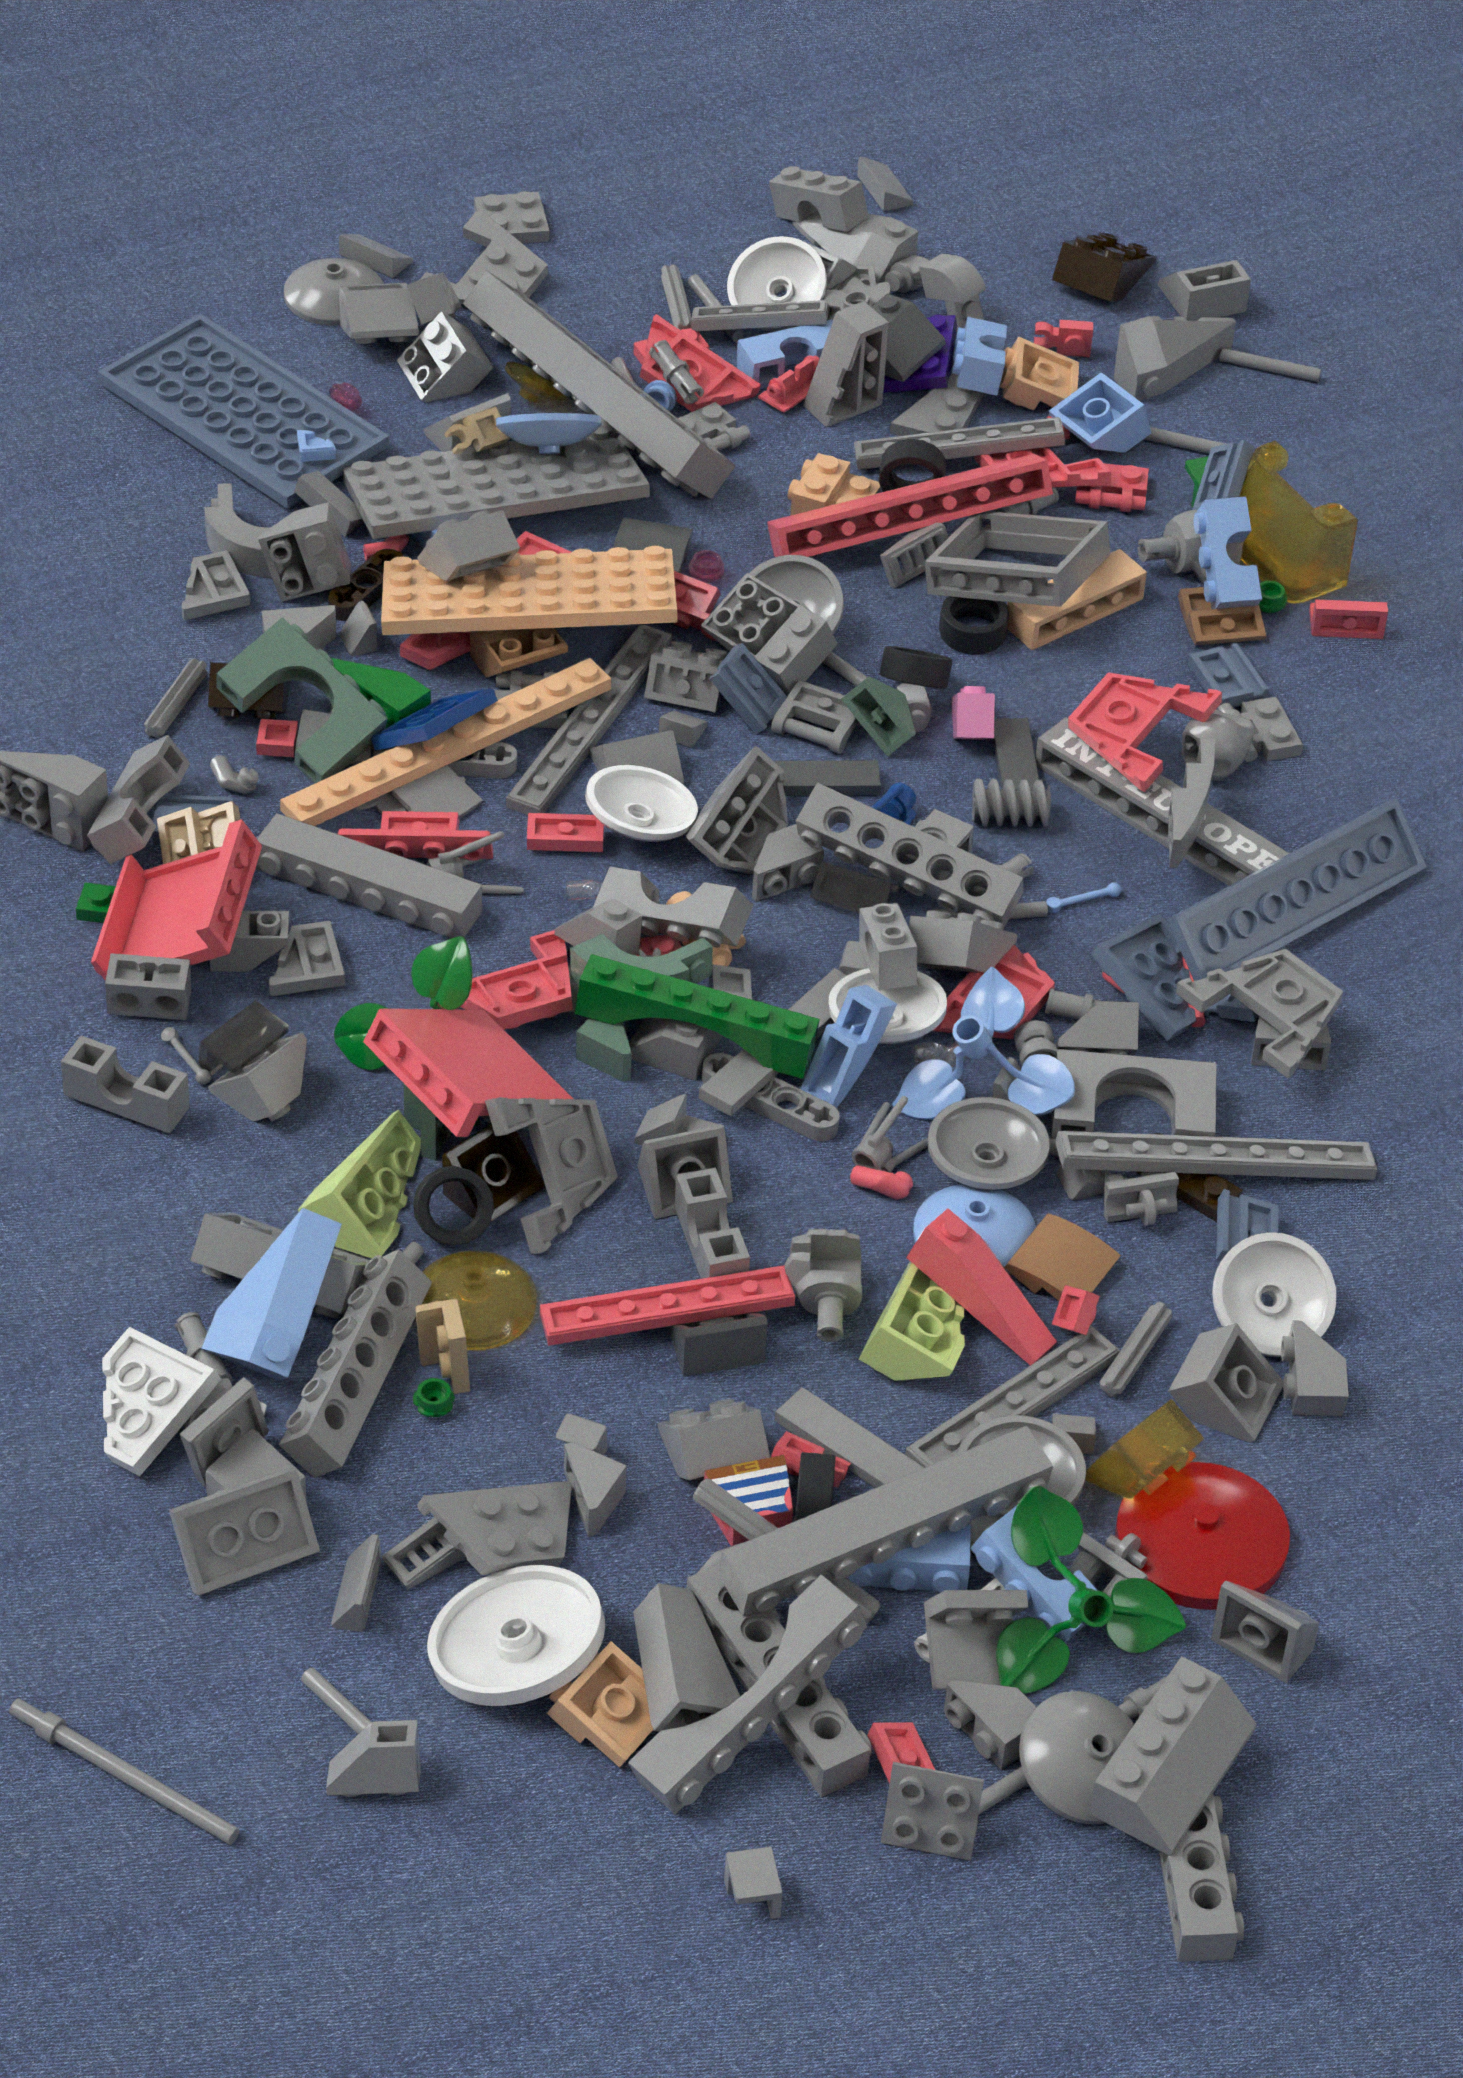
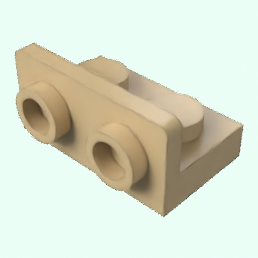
[415,1299,470,1394]

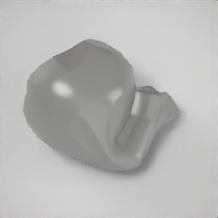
[1181,709,1254,781]

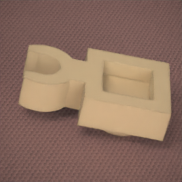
[444,407,510,454]

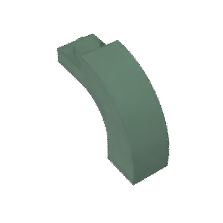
[570,934,713,985]

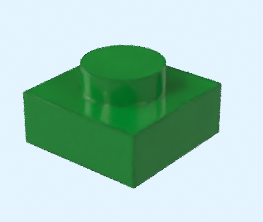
[76,882,116,923]

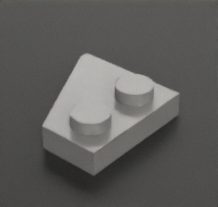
[181,550,250,620]
[269,921,345,996]

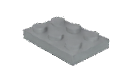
[169,1466,320,1596]

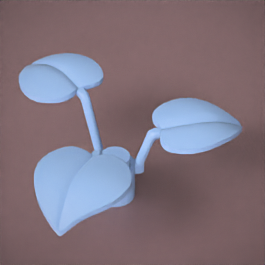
[892,966,1075,1120]

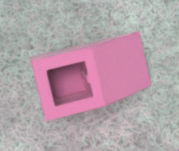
[951,686,995,740]

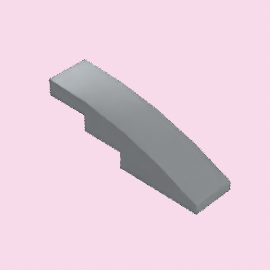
[1168,738,1215,868]

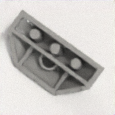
[685,746,788,875]

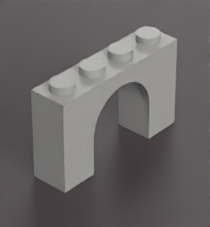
[1051,1049,1217,1139]

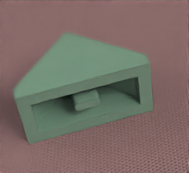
[841,676,916,756]
[576,1018,632,1082]

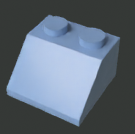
[1049,372,1151,453]

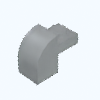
[919,254,986,330]

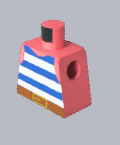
[704,1455,793,1546]

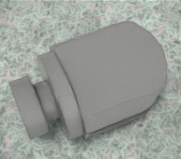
[885,255,929,293]
[896,683,932,732]

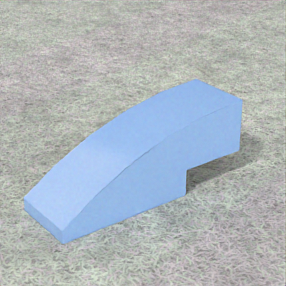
[801,985,897,1108]

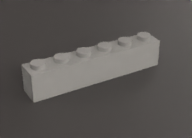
[256,813,482,938]

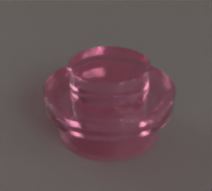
[329,382,362,412]
[689,550,724,583]

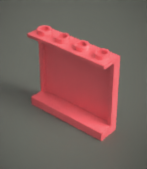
[91,819,262,981]
[363,1009,573,1137]

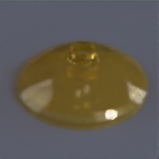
[415,1250,537,1351]

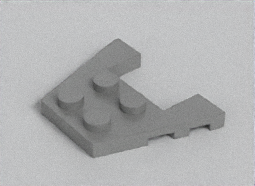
[421,209,548,304]
[1176,949,1343,1078]
[485,1097,618,1254]

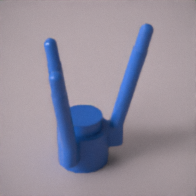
[871,782,917,825]

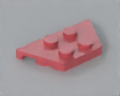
[639,314,761,412]
[932,945,1055,1039]

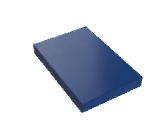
[371,688,498,751]

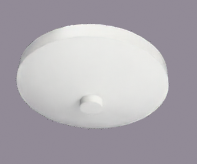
[427,1565,605,1706]

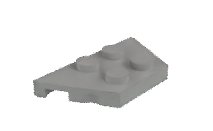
[417,1481,572,1575]

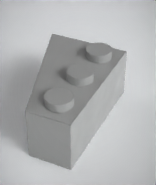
[803,301,889,427]

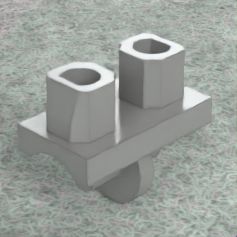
[1104,1172,1179,1226]
[1070,1533,1148,1598]

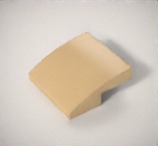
[157,801,241,864]

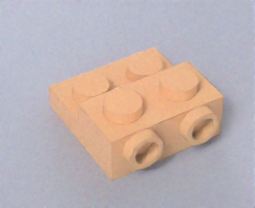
[999,337,1079,410]
[787,453,882,515]
[546,1641,653,1768]

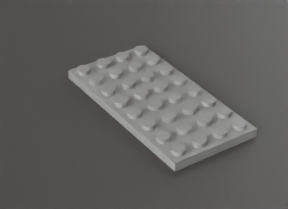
[342,425,650,539]

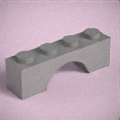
[87,735,190,864]
[593,867,753,948]

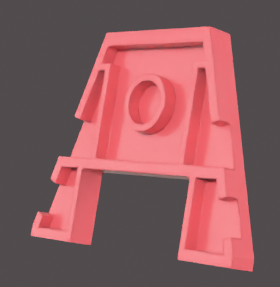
[975,416,1111,487]
[1068,672,1222,792]
[460,930,573,1030]

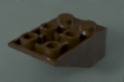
[1052,232,1157,302]

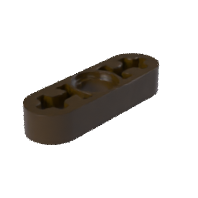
[329,549,404,621]

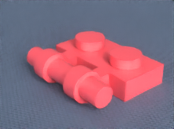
[1075,461,1149,513]

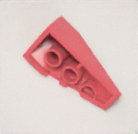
[906,1208,1057,1366]

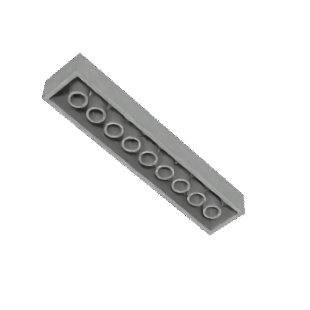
[463,270,736,499]

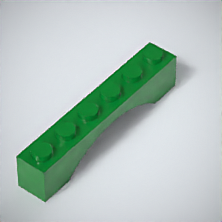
[575,954,820,1079]

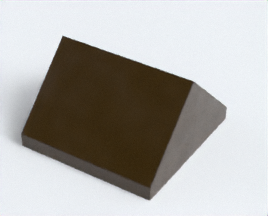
[442,1123,546,1221]

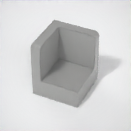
[724,1847,782,1919]

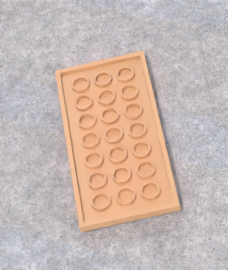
[381,546,677,635]

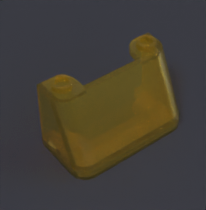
[1239,440,1358,603]

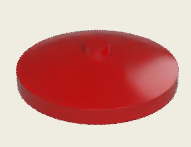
[1115,1462,1290,1610]

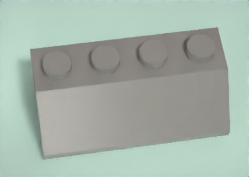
[190,1213,370,1318]
[1090,1656,1257,1856]

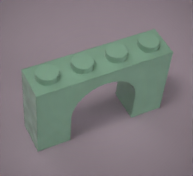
[217,617,387,784]

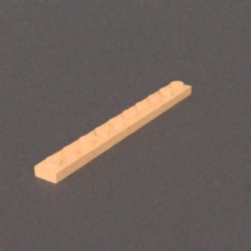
[280,658,611,826]

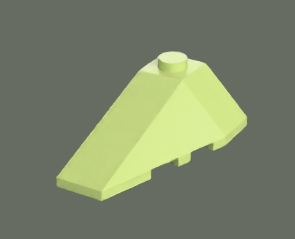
[298,1110,421,1258]
[859,1261,965,1381]

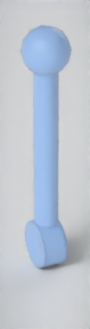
[1046,883,1122,913]

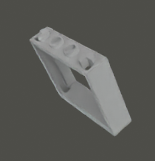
[925,511,1110,607]

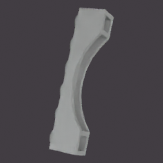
[628,1575,867,1815]

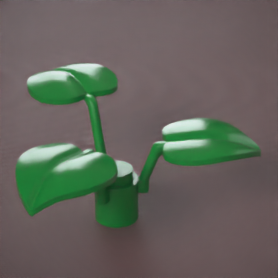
[334,936,480,1127]
[996,1485,1186,1694]

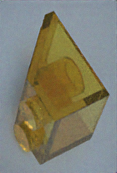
[1085,1399,1205,1500]

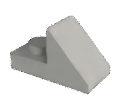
[634,1094,724,1146]

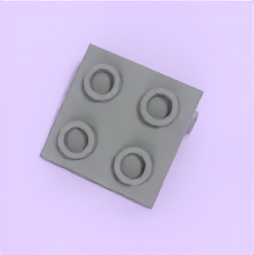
[881,1762,984,1861]

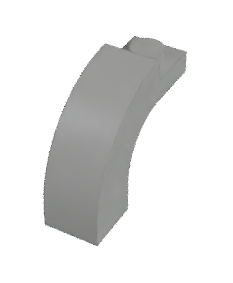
[204,483,272,578]

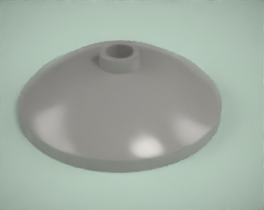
[284,258,384,326]
[749,555,844,634]
[928,1097,1050,1190]
[958,1415,1086,1518]
[1019,1691,1134,1824]

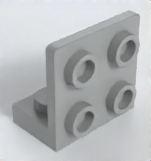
[644,641,727,712]
[924,1590,1029,1690]

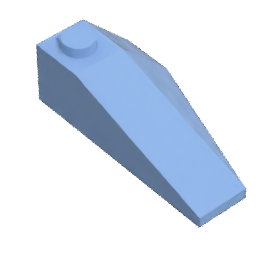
[201,1208,342,1381]

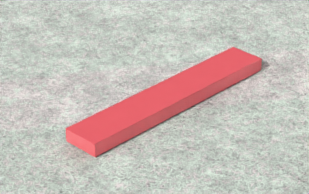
[540,1265,795,1346]

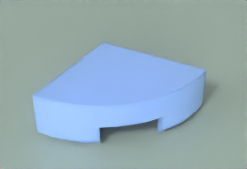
[297,430,336,462]

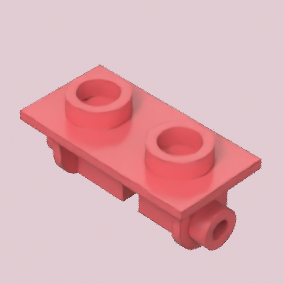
[758,355,820,413]

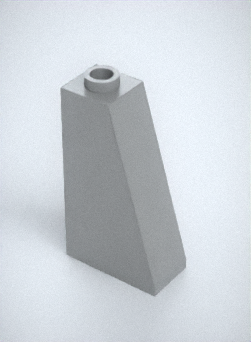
[633,1583,740,1731]

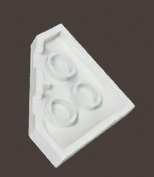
[102,1327,221,1476]

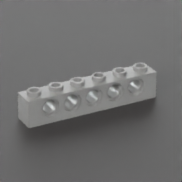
[796,783,1024,929]
[279,1249,432,1478]
[687,1564,872,1797]
[1142,1705,1244,1962]

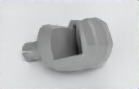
[1137,510,1244,584]
[785,1228,863,1342]

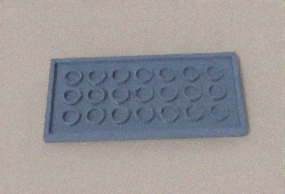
[98,313,389,509]

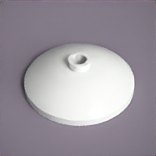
[727,236,827,331]
[585,765,698,842]
[828,968,947,1044]
[1212,1233,1336,1357]

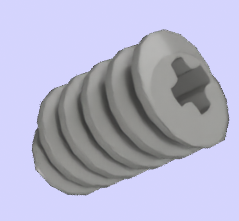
[972,778,1051,827]

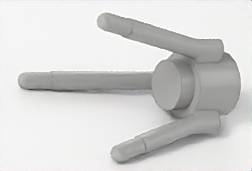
[428,831,524,894]
[852,1096,928,1172]

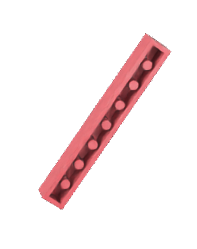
[767,454,1053,557]

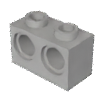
[105,953,191,1020]

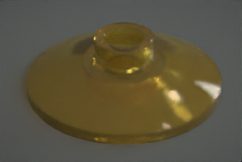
[504,362,567,403]

